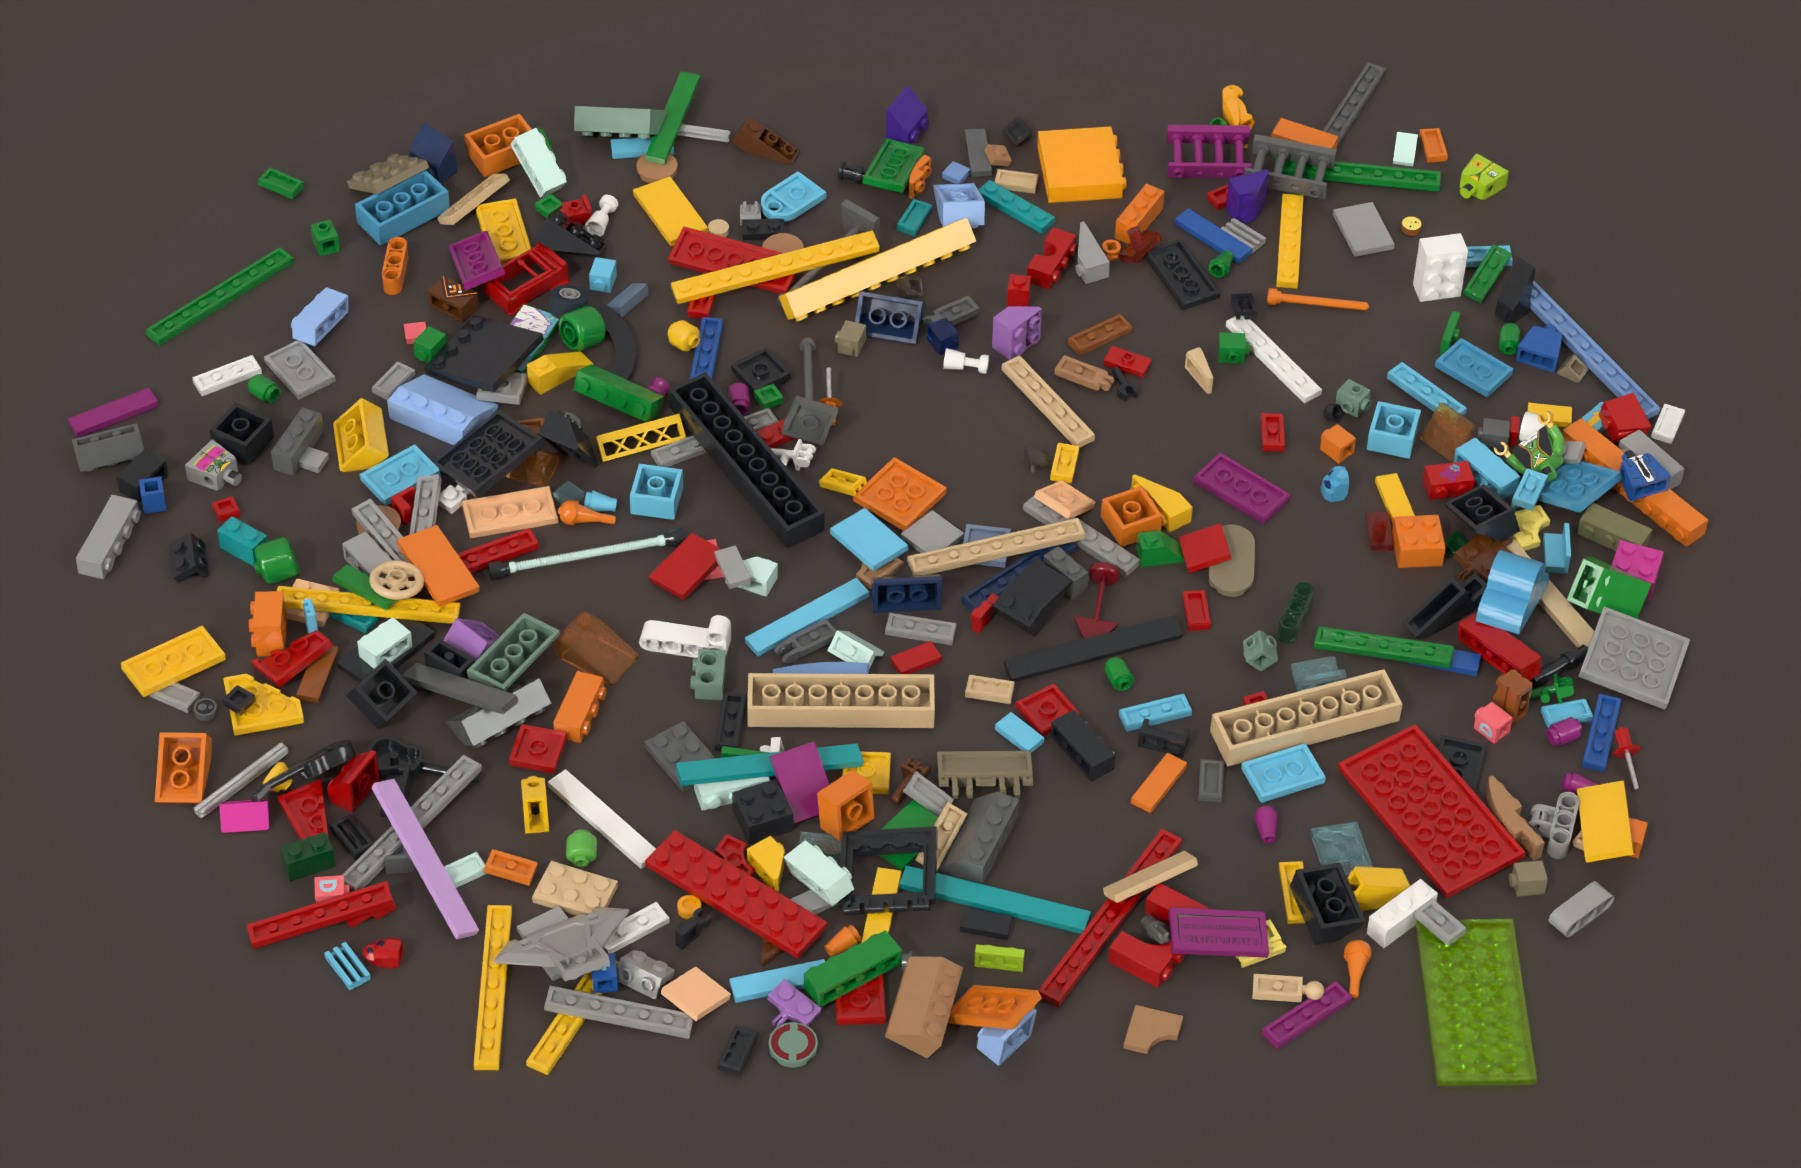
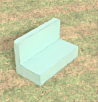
[827,630,884,669]

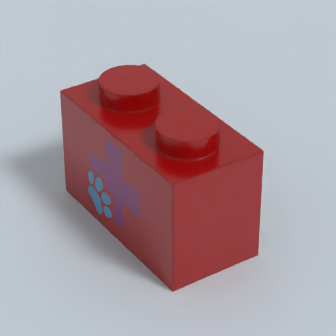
[1423,461,1475,500]

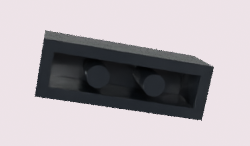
[1050,710,1116,782]

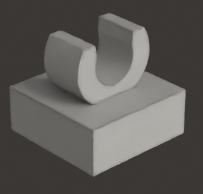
[740,201,761,225]

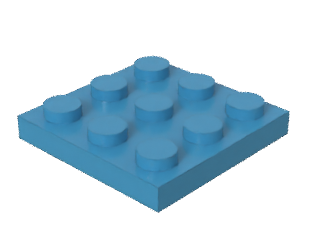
[1538,461,1622,513]

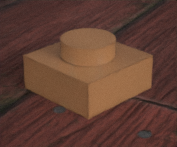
[984,144,1012,166]

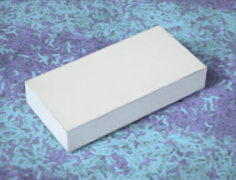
[1651,404,1685,444]

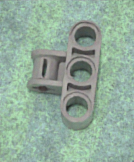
[1528,792,1579,859]

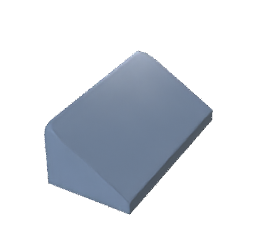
[606,283,649,317]

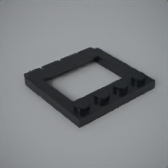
[838,826,938,915]

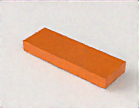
[1131,753,1187,814]

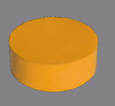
[677,895,702,919]

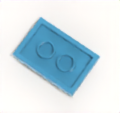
[1435,338,1513,398]

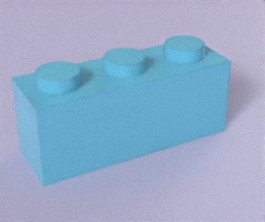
[1453,437,1520,500]

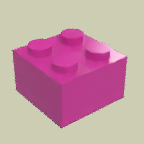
[1612,540,1664,601]

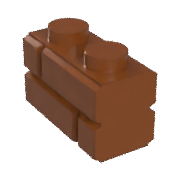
[1493,670,1533,725]

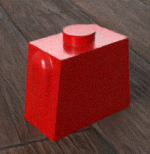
[1598,392,1651,442]

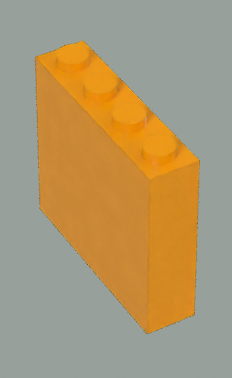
[1037,127,1126,203]

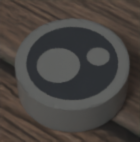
[193,698,218,721]

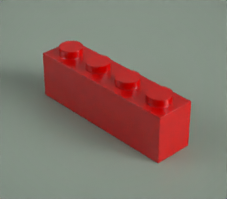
[1458,612,1541,681]

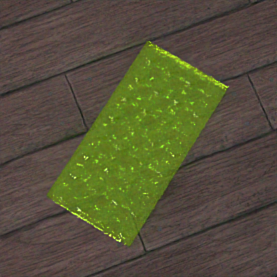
[1416,919,1537,1086]

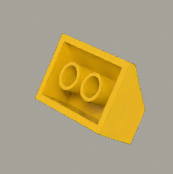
[333,398,389,472]

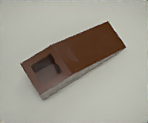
[731,116,800,165]

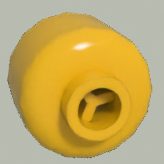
[667,320,700,352]

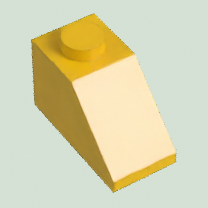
[747,836,786,892]

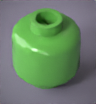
[566,830,597,867]

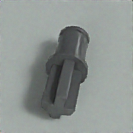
[1141,915,1170,944]

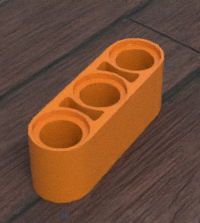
[382,237,408,295]

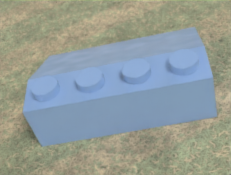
[387,374,498,445]

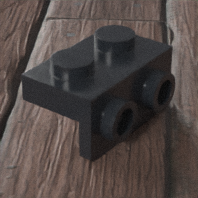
[169,532,209,582]

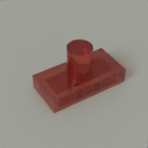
[1118,227,1162,263]
[1365,512,1394,551]

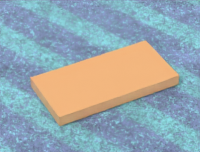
[462,486,558,538]

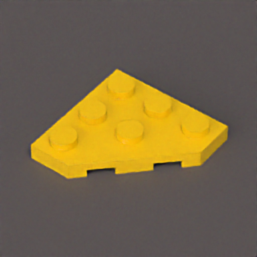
[223,674,304,736]

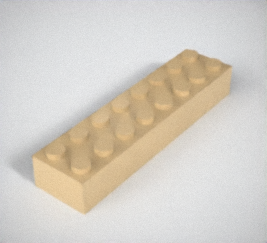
[1210,669,1403,767]
[747,673,935,728]

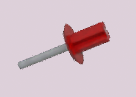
[1612,727,1641,791]

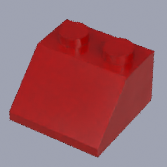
[327,750,380,813]

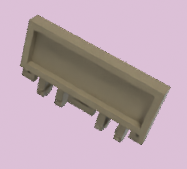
[937,751,1033,798]

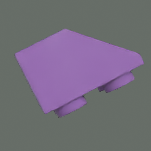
[992,306,1042,360]

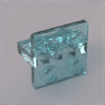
[1290,656,1347,692]

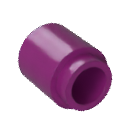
[727,383,750,415]
[1546,717,1582,746]

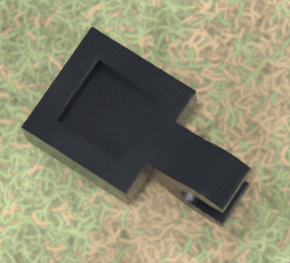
[675,908,712,950]

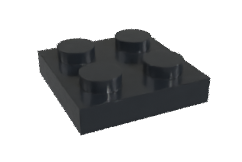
[731,347,791,394]

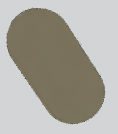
[1209,525,1255,597]

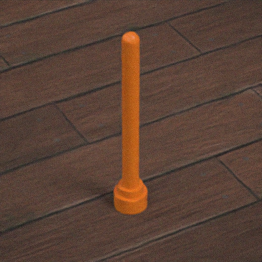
[1267,288,1370,311]

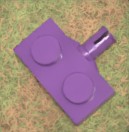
[767,979,822,1027]

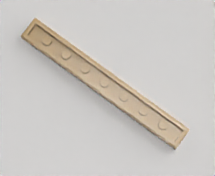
[907,518,1086,575]
[1497,537,1594,648]

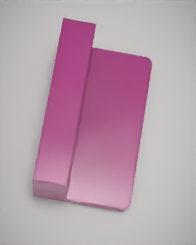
[219,799,270,833]

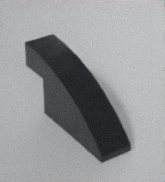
[1402,573,1487,639]

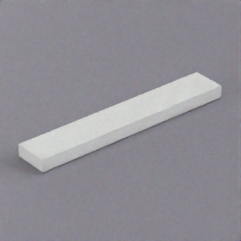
[1226,316,1322,403]
[548,769,656,869]

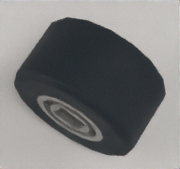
[549,285,589,319]

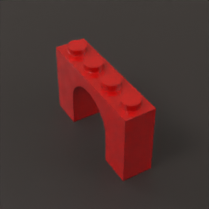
[1108,883,1209,988]

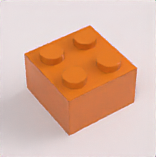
[1101,486,1162,547]
[1391,515,1445,568]
[249,591,287,657]
[817,770,874,841]

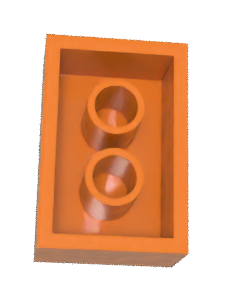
[464,114,532,177]

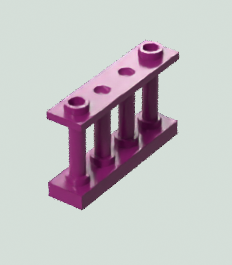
[1166,125,1252,179]

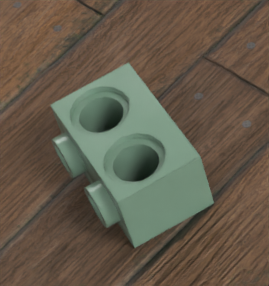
[690,649,726,700]

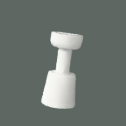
[585,195,618,236]
[943,348,989,374]

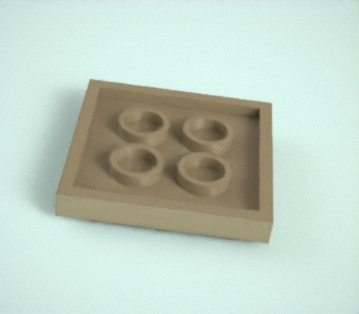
[347,154,429,194]

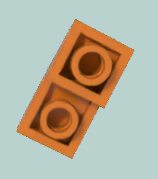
[909,155,932,199]

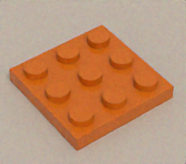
[853,457,947,531]

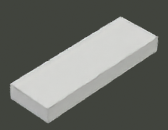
[192,355,262,396]
[603,902,670,954]

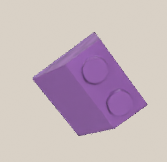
[443,618,500,662]

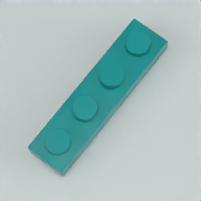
[978,180,1055,234]

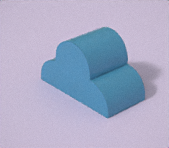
[1476,550,1549,634]

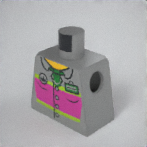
[185,440,242,491]

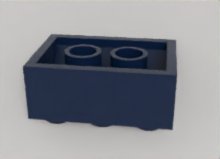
[855,291,926,344]
[871,574,942,613]

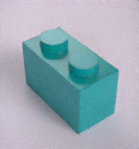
[217,517,268,566]

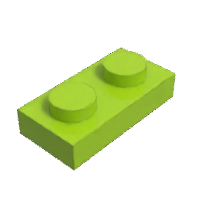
[974,944,1025,972]

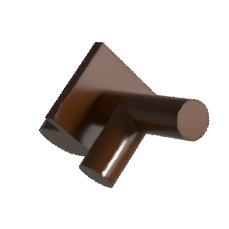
[890,757,931,805]

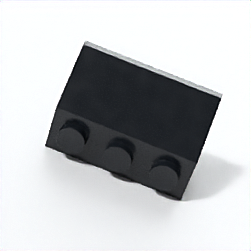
[538,411,598,468]
[1445,484,1520,541]
[1289,863,1366,945]

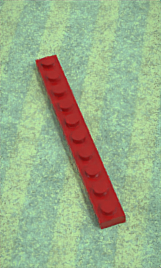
[1038,829,1182,1007]

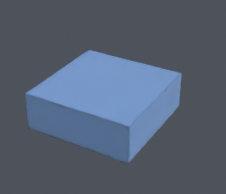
[942,161,971,184]

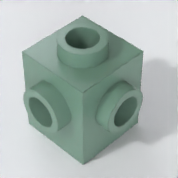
[1335,379,1371,418]
[1243,630,1278,672]

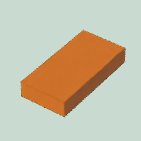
[1419,128,1448,163]

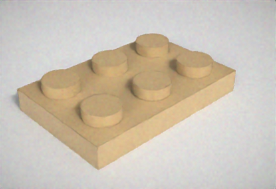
[532,861,618,916]

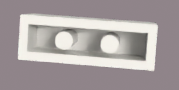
[1367,879,1438,948]

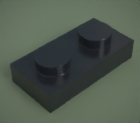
[742,219,785,240]

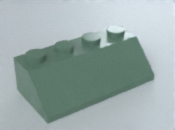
[574,106,667,138]
[467,613,561,691]

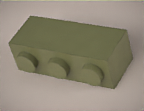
[1577,503,1653,551]

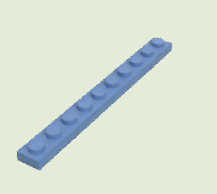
[1529,281,1660,419]

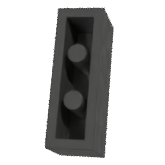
[271,407,324,476]
[72,423,144,472]

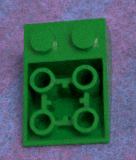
[1567,556,1652,619]

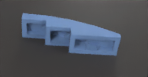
[773,662,869,674]

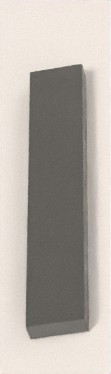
[1323,63,1386,147]
[402,663,519,714]

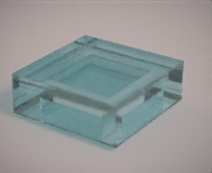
[553,481,585,504]

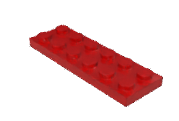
[668,226,797,294]

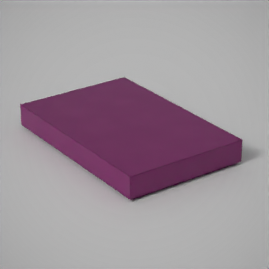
[769,742,829,823]

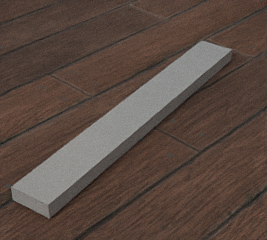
[342,755,482,892]

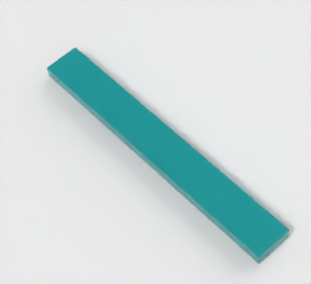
[675,743,863,786]
[899,865,1091,934]

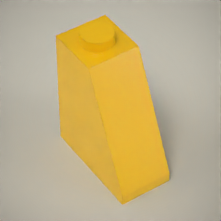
[1347,867,1410,912]

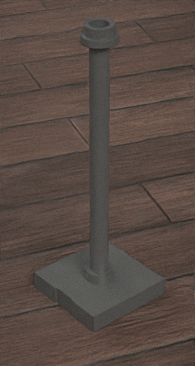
[777,199,882,308]
[781,338,838,446]

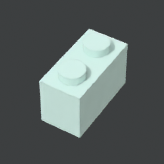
[357,617,412,668]

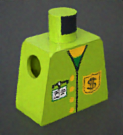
[1460,153,1509,200]

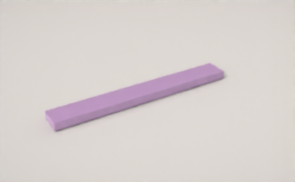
[372,779,479,939]

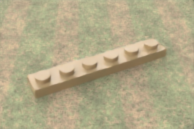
[1002,355,1095,447]

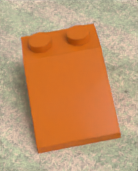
[155,732,212,804]

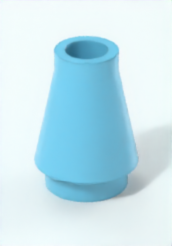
[584,490,617,512]

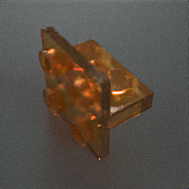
[1420,402,1475,461]

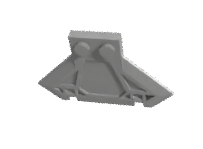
[494,907,629,981]

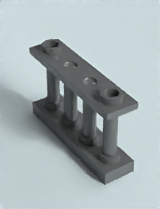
[1244,134,1336,200]

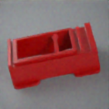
[481,242,569,316]

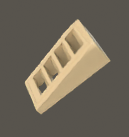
[1185,347,1213,394]

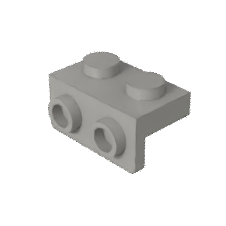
[617,950,675,999]

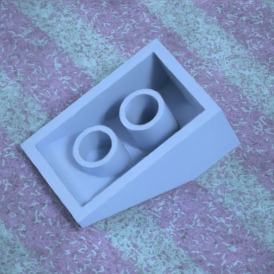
[933,183,985,228]

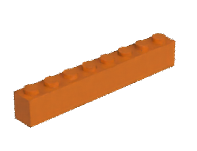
[1562,418,1708,547]

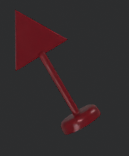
[1073,562,1120,639]

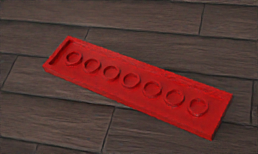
[645,830,827,959]

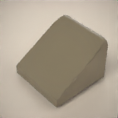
[1556,354,1589,383]

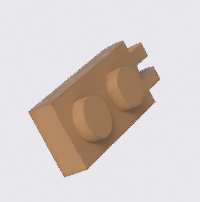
[1054,355,1115,391]

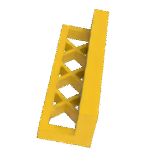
[592,414,686,462]

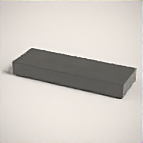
[965,128,992,177]

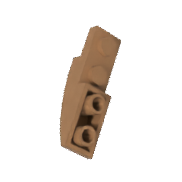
[1486,775,1545,861]

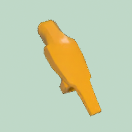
[1222,85,1255,149]

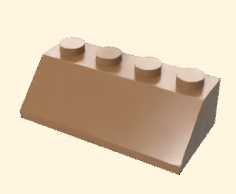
[885,957,963,1058]

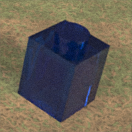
[927,317,959,355]

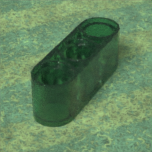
[1277,582,1315,644]

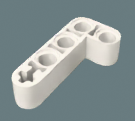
[639,615,731,658]

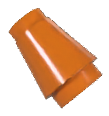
[824,925,862,957]

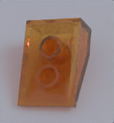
[555,610,639,686]

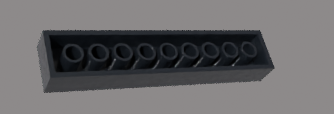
[669,372,825,548]

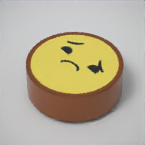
[1401,216,1422,236]

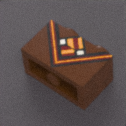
[428,276,478,323]

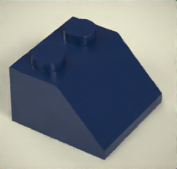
[409,123,457,184]

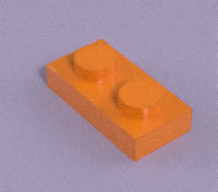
[484,849,538,886]

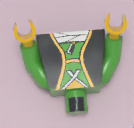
[1494,411,1565,481]

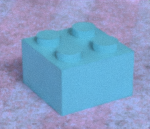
[1367,401,1421,459]
[630,464,683,520]

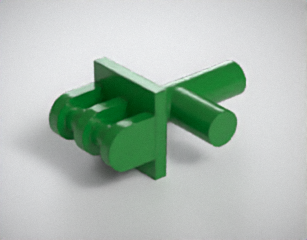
[1530,673,1574,704]

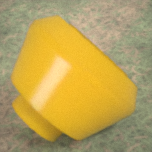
[262,762,293,793]

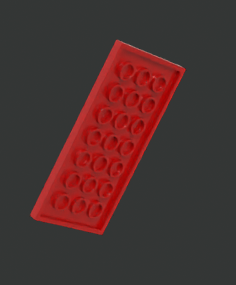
[1338,724,1526,899]

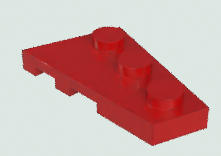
[251,630,333,688]
[277,779,329,840]

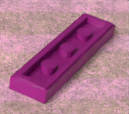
[68,388,159,438]
[1261,981,1352,1050]

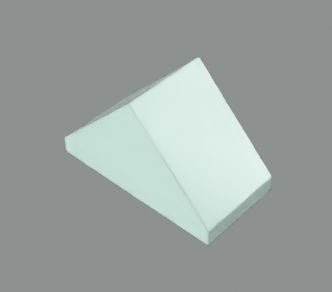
[1393,132,1418,166]

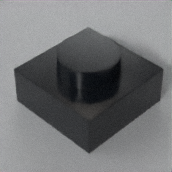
[222,685,256,716]

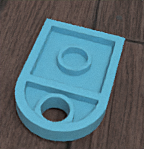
[761,172,827,222]

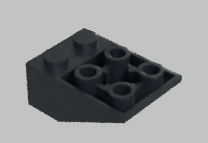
[534,211,607,255]

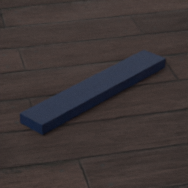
[961,542,1077,612]

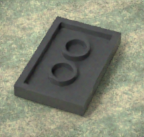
[644,721,716,792]

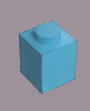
[589,257,617,293]

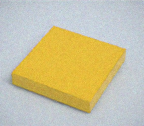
[843,751,891,794]

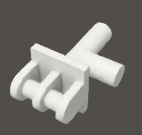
[771,439,816,471]

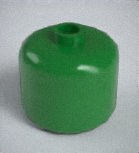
[559,306,606,352]
[253,536,300,585]

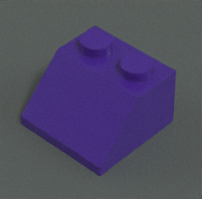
[886,86,929,144]
[1226,169,1269,224]

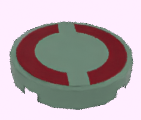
[768,1022,818,1068]

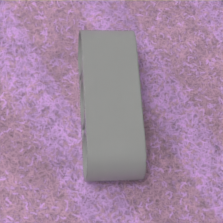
[1548,881,1614,938]

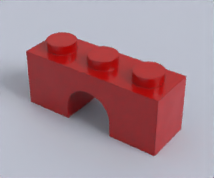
[1027,227,1078,290]

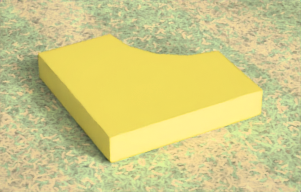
[1512,505,1550,551]

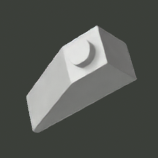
[1075,221,1110,284]

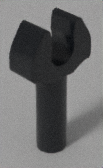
[1112,367,1139,401]

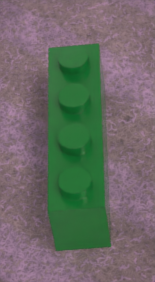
[573,364,665,422]
[804,930,902,1007]

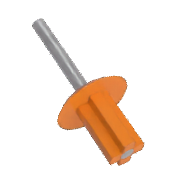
[818,367,843,426]

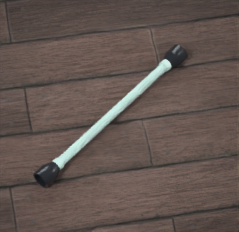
[488,528,685,580]

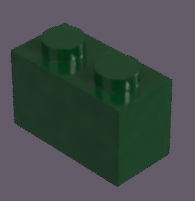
[280,832,336,882]

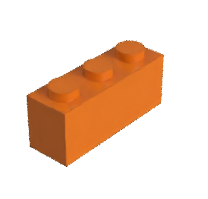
[1272,118,1338,152]
[1115,184,1165,246]
[553,671,607,743]

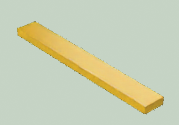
[277,586,460,624]
[474,905,512,1070]

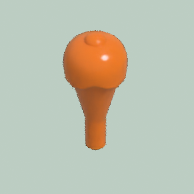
[558,500,616,526]
[1344,940,1372,998]

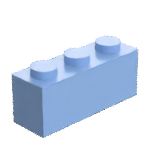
[291,287,348,346]

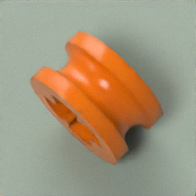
[1102,240,1121,260]

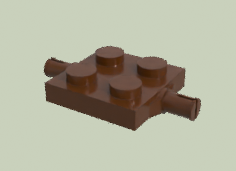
[1453,534,1514,583]

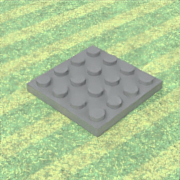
[1578,606,1690,710]

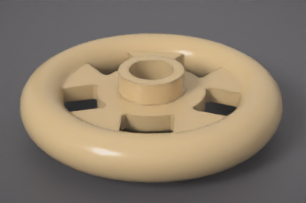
[369,560,424,600]

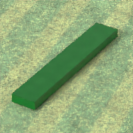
[645,71,700,164]
[1314,626,1454,668]

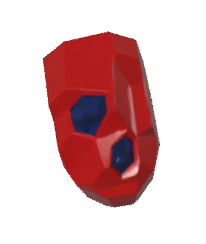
[362,937,404,969]

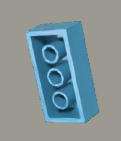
[355,170,450,246]

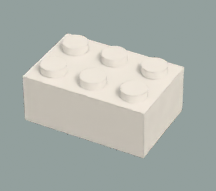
[1413,233,1468,302]

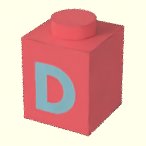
[1474,702,1513,744]
[315,875,350,903]

